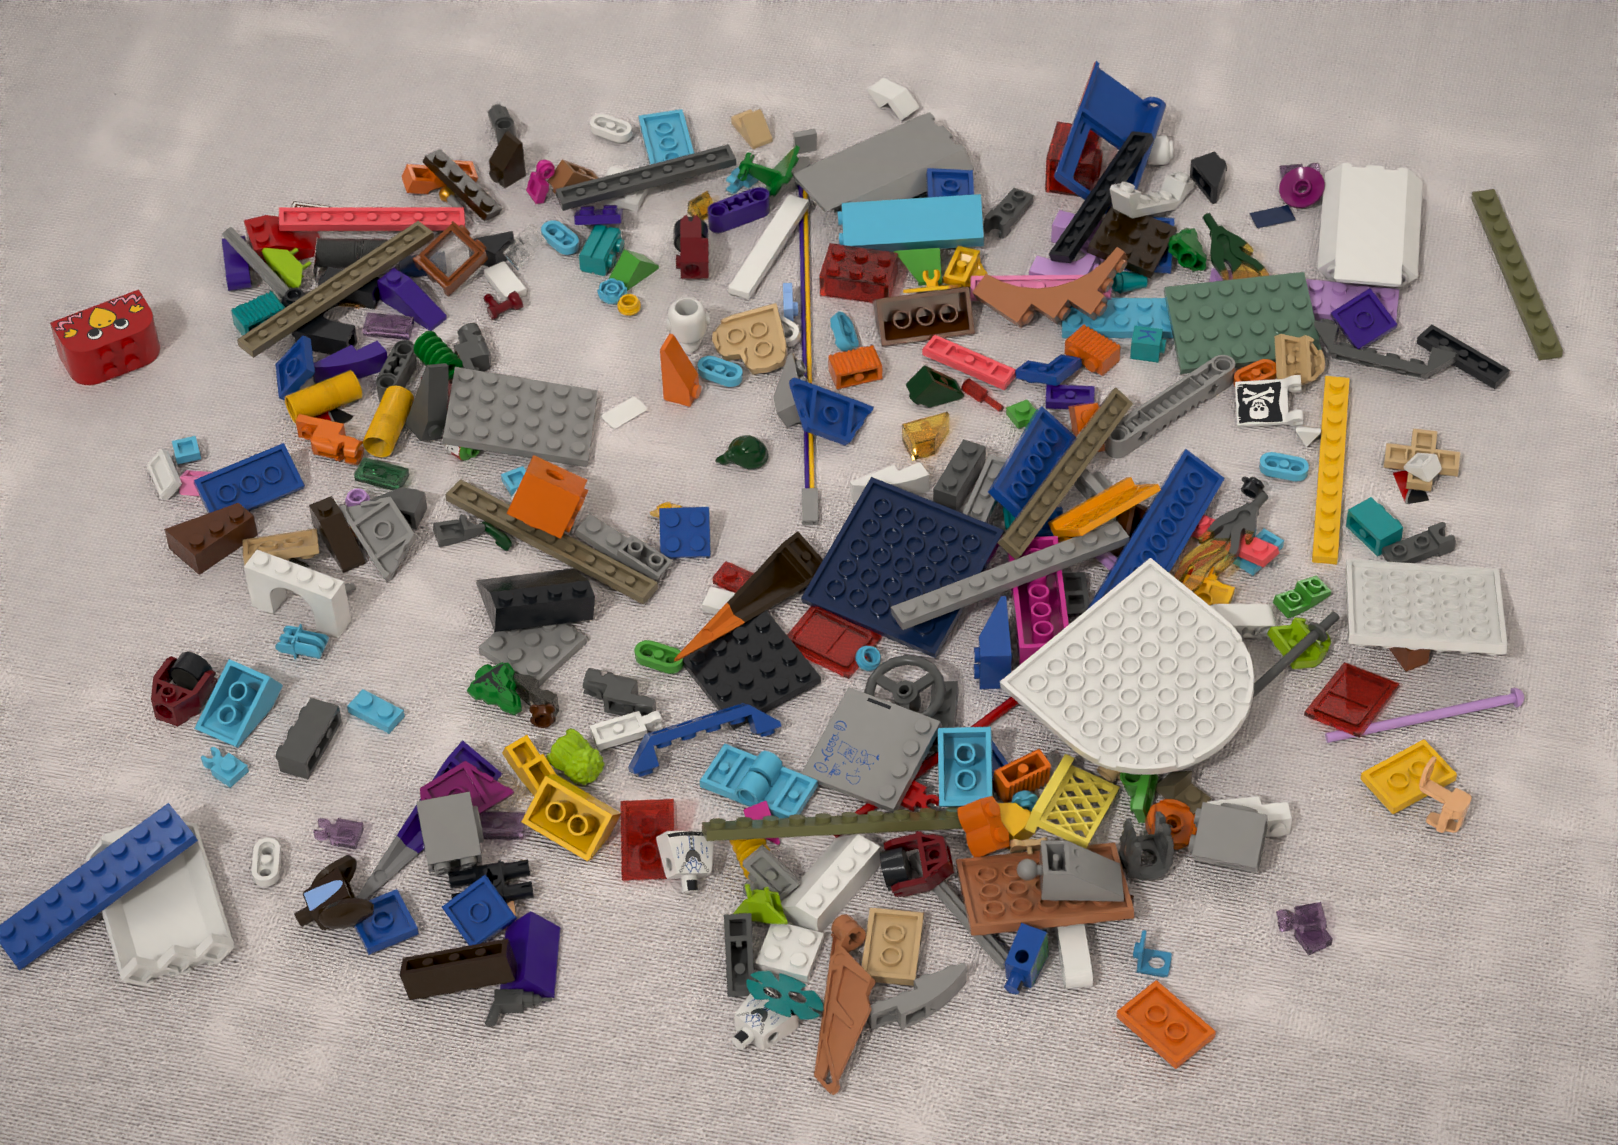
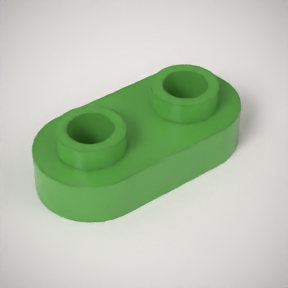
[634,640,684,674]

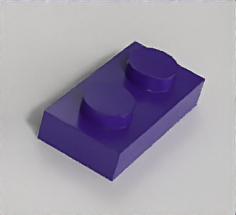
[1045,384,1095,409]

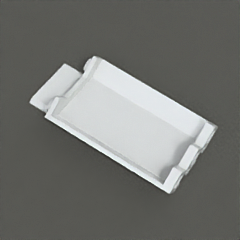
[1317,163,1423,288]
[86,820,235,986]

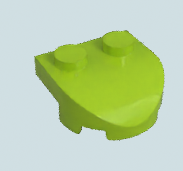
[1267,617,1331,669]

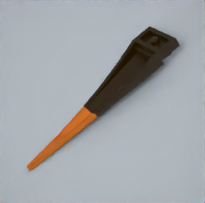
[674,531,823,661]

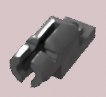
[454,323,491,371]
[582,668,656,716]

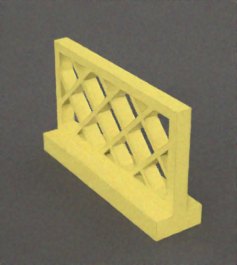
[1025,754,1120,849]

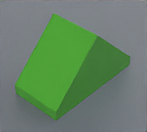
[609,249,659,291]

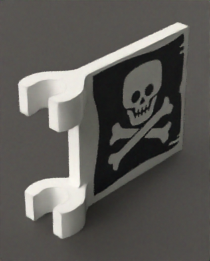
[1235,375,1303,427]

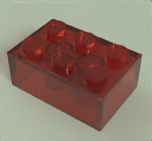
[819,243,898,303]

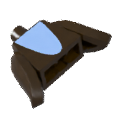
[294,855,374,931]

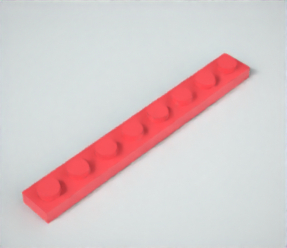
[279,207,465,231]

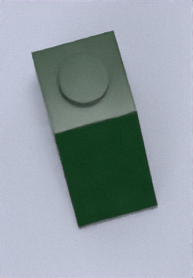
[905,365,964,408]

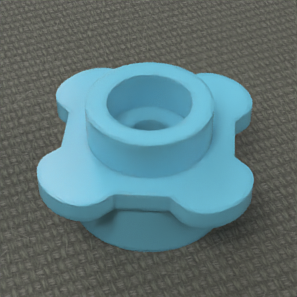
[1012,790,1038,812]

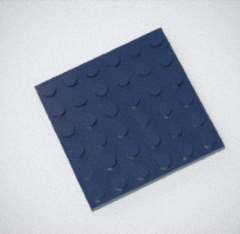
[801,477,1005,658]

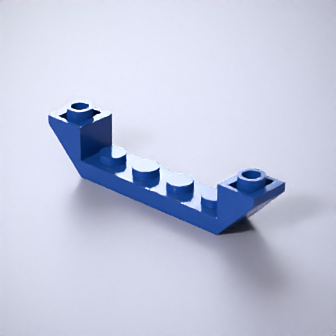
[628,703,782,777]

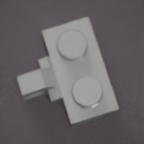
[742,845,799,900]

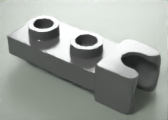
[983,188,1034,239]
[1382,522,1456,563]

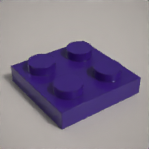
[574,205,623,225]
[1330,288,1398,350]

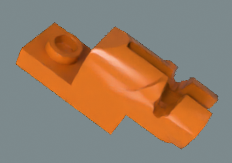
[295,414,364,466]

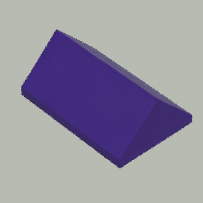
[500,911,560,998]

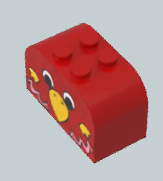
[50,289,160,385]

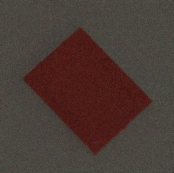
[787,606,882,679]
[1304,662,1399,738]

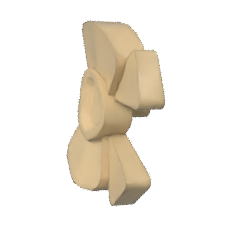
[1010,837,1048,855]

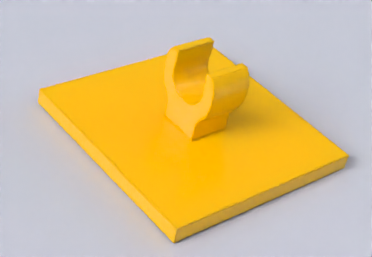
[903,269,962,293]

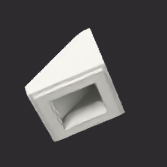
[1404,453,1442,482]

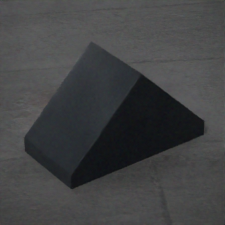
[468,231,515,267]

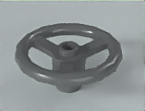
[864,655,946,718]

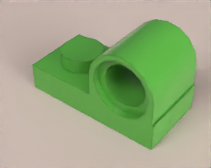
[1120,772,1158,823]

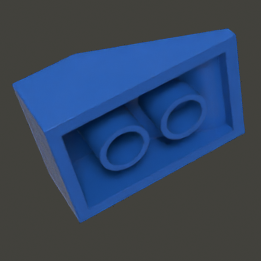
[973,596,1012,689]

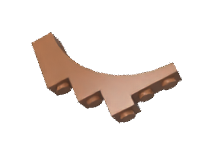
[972,247,1128,328]

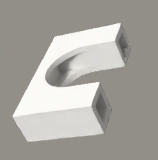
[244,550,351,638]

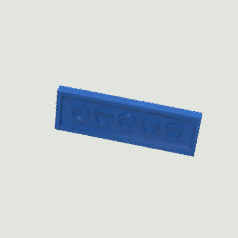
[988,406,1076,518]

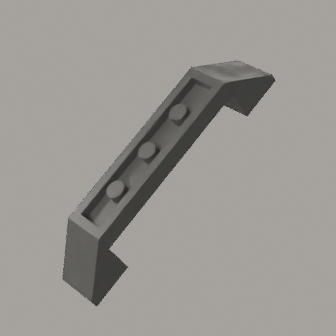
[1314,319,1457,380]

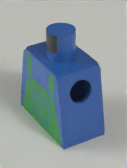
[1004,923,1049,995]

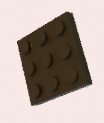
[1087,204,1177,279]

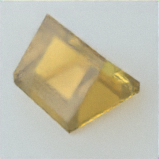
[687,191,713,220]

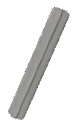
[222,227,290,298]

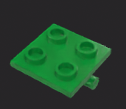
[737,145,800,198]

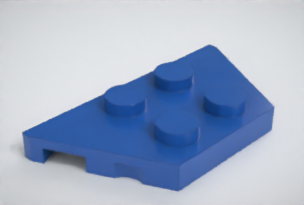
[789,377,874,446]

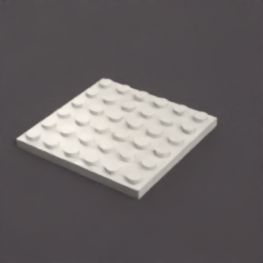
[1346,559,1508,655]

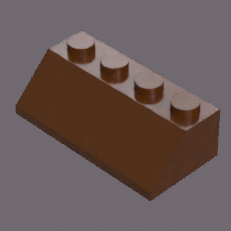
[872,287,975,346]

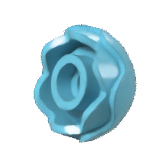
[597,278,627,305]

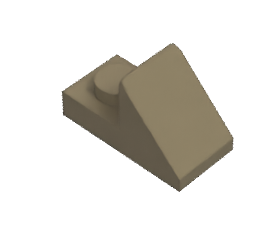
[1156,771,1211,816]

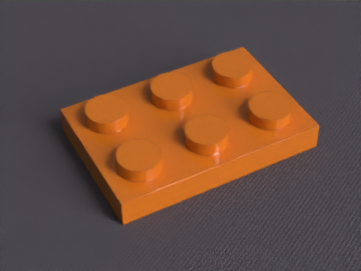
[1116,980,1216,1069]

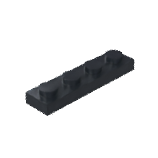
[1417,324,1510,389]

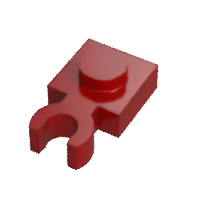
[900,780,939,812]

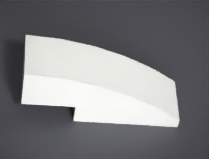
[850,462,929,502]

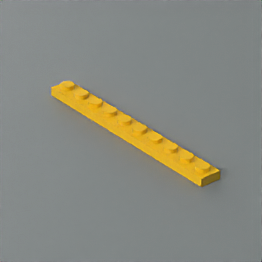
[1312,376,1349,565]

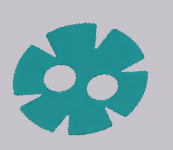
[746,971,824,1020]

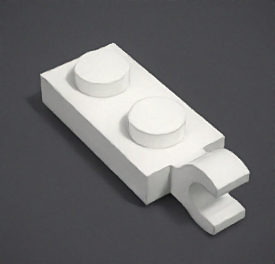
[590,711,663,751]

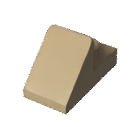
[731,109,773,149]

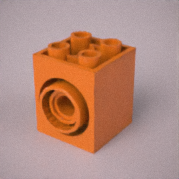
[506,455,588,539]

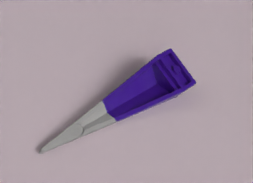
[356,740,502,900]

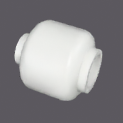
[1147,135,1173,165]

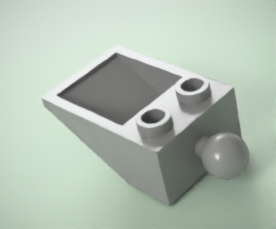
[1017,840,1124,902]

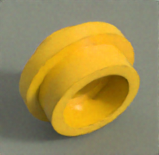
[617,294,641,316]

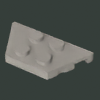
[339,497,417,582]

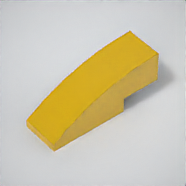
[502,735,557,796]

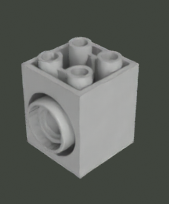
[416,792,484,875]
[1188,802,1269,874]

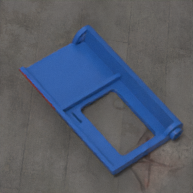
[1054,61,1166,215]

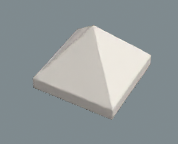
[1295,426,1321,447]

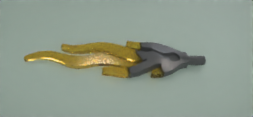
[1174,492,1269,592]

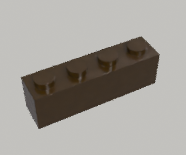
[400,938,517,1000]

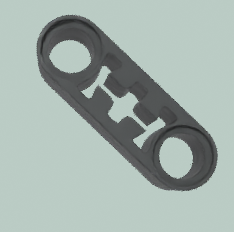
[376,340,417,402]

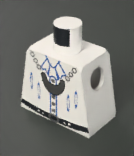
[656,831,714,894]
[731,988,799,1050]

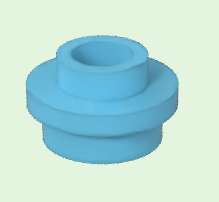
[855,646,881,671]

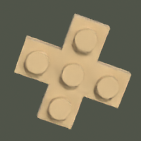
[1383,428,1460,492]

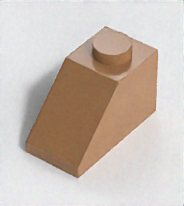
[547,159,599,194]

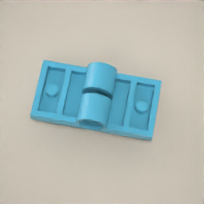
[700,743,818,818]

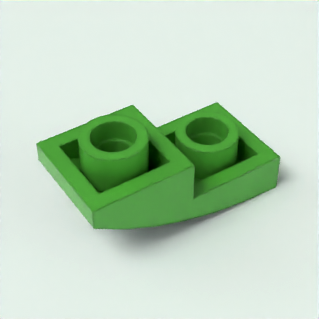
[1273,575,1332,618]

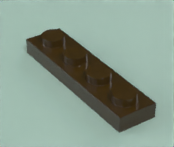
[423,149,502,222]

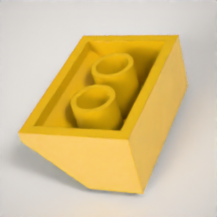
[521,774,622,861]

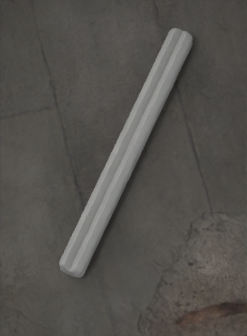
[909,852,1008,969]

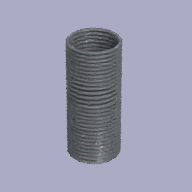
[316,238,388,268]

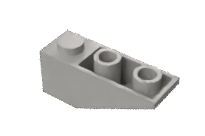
[773,353,808,428]

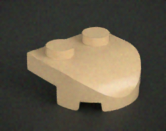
[1274,334,1325,386]

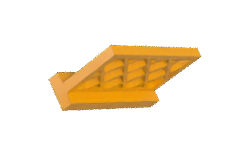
[1048,477,1161,543]

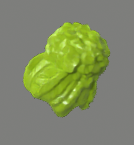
[546,728,605,786]

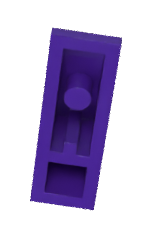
[377,268,447,331]

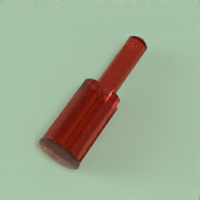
[961,378,1004,412]

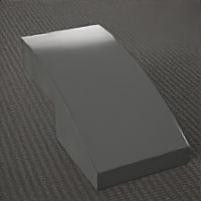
[1062,572,1089,616]

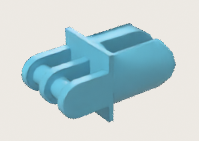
[275,624,329,659]

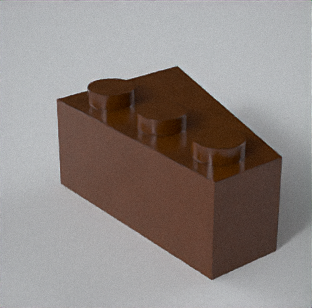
[164,503,258,575]

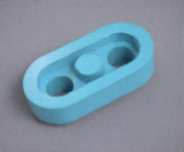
[541,220,579,255]
[830,311,859,352]
[697,356,743,387]
[1259,452,1309,481]

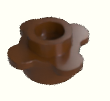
[529,704,556,728]

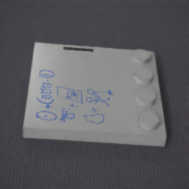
[801,687,942,813]

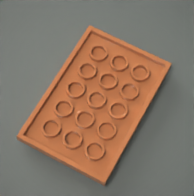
[956,842,1134,936]

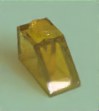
[902,412,949,461]

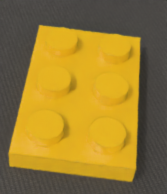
[1360,739,1457,814]

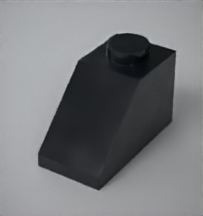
[1190,151,1227,204]

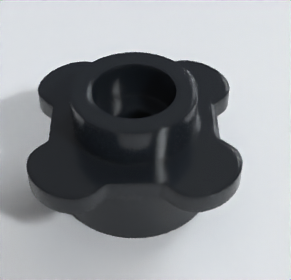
[1241,476,1265,499]

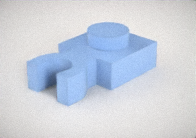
[783,283,798,322]

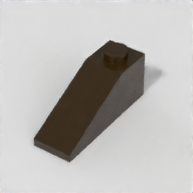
[309,496,366,573]

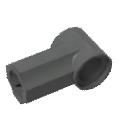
[488,104,516,144]

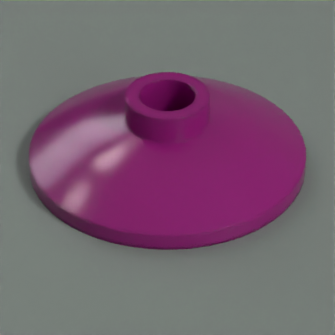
[1279,167,1325,208]

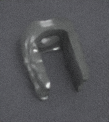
[1119,811,1175,881]

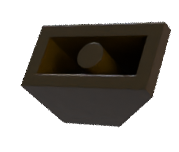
[489,131,526,188]

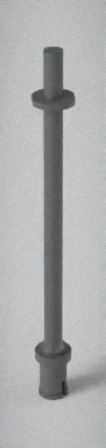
[1253,611,1340,698]

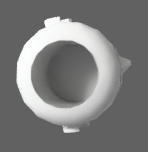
[666,297,710,353]

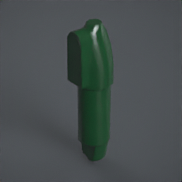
[482,521,512,551]

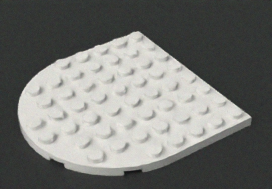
[1000,558,1254,775]

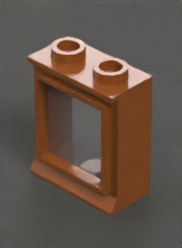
[413,221,488,297]

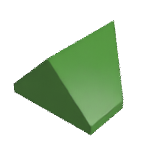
[894,248,942,286]

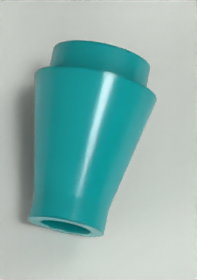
[1112,271,1148,294]

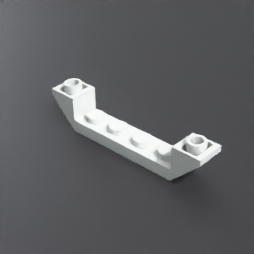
[1110,171,1196,218]

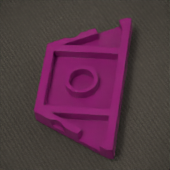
[420,761,514,815]

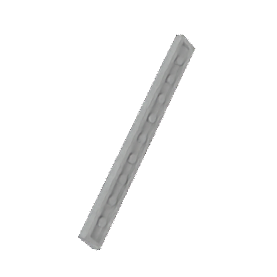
[891,521,1129,630]

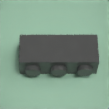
[933,439,986,512]
[276,698,342,780]

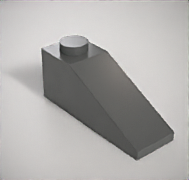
[405,363,448,441]
[724,913,754,997]

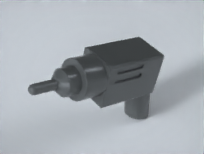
[485,989,552,1026]

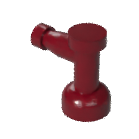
[484,291,523,320]

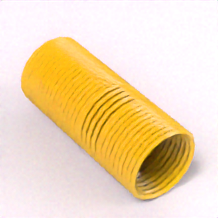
[285,370,363,424]
[363,385,414,457]

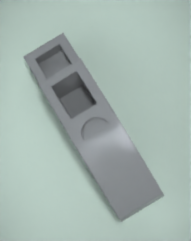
[575,514,673,580]
[867,962,967,1030]

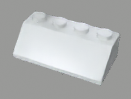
[781,834,880,933]

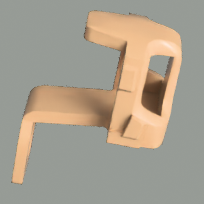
[1419,756,1472,833]

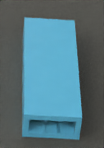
[838,194,984,255]

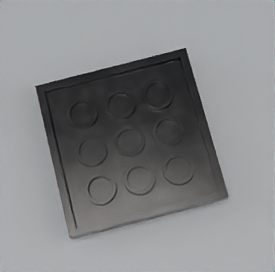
[683,611,821,730]

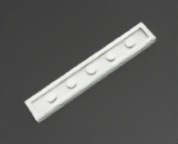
[728,195,810,299]

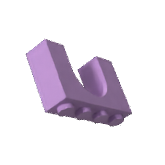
[1029,210,1105,275]

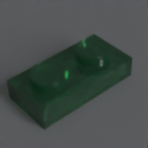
[354,457,410,490]

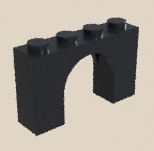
[292,267,380,355]

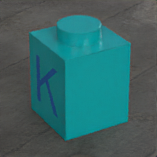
[1130,326,1166,362]

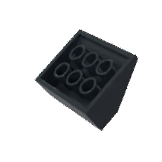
[476,568,595,632]

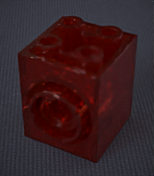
[1045,121,1103,197]

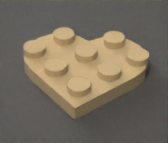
[712,303,787,374]

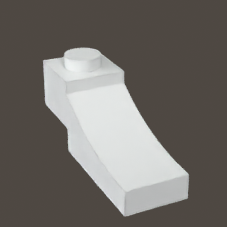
[1207,796,1292,837]

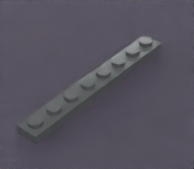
[555,144,736,211]

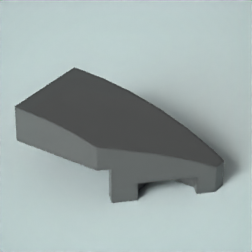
[433,514,485,547]

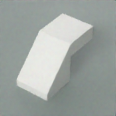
[867,77,919,121]

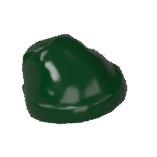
[715,435,769,470]

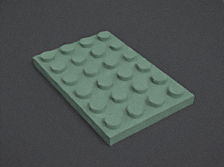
[1164,272,1321,374]

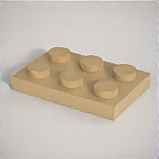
[243,528,320,565]
[862,908,924,986]

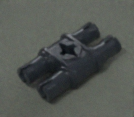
[448,859,534,903]

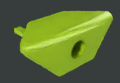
[262,248,312,288]
[733,884,788,925]

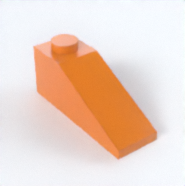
[660,333,701,407]

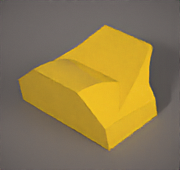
[943,246,987,287]

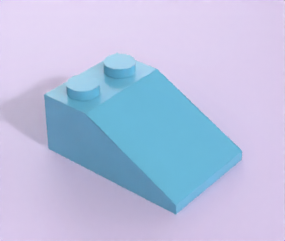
[194,659,283,748]
[938,727,993,807]

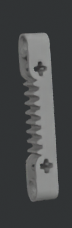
[1105,355,1235,459]

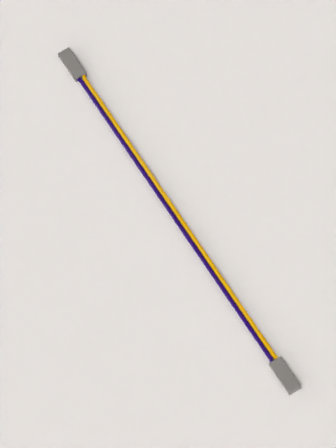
[795,157,819,526]

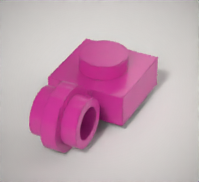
[526,159,555,204]

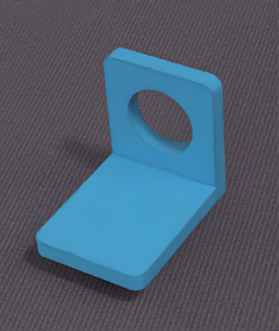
[1133,930,1172,977]

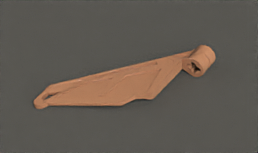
[814,914,876,1095]

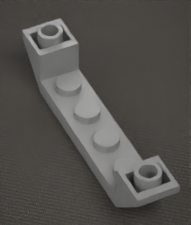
[963,454,1008,523]

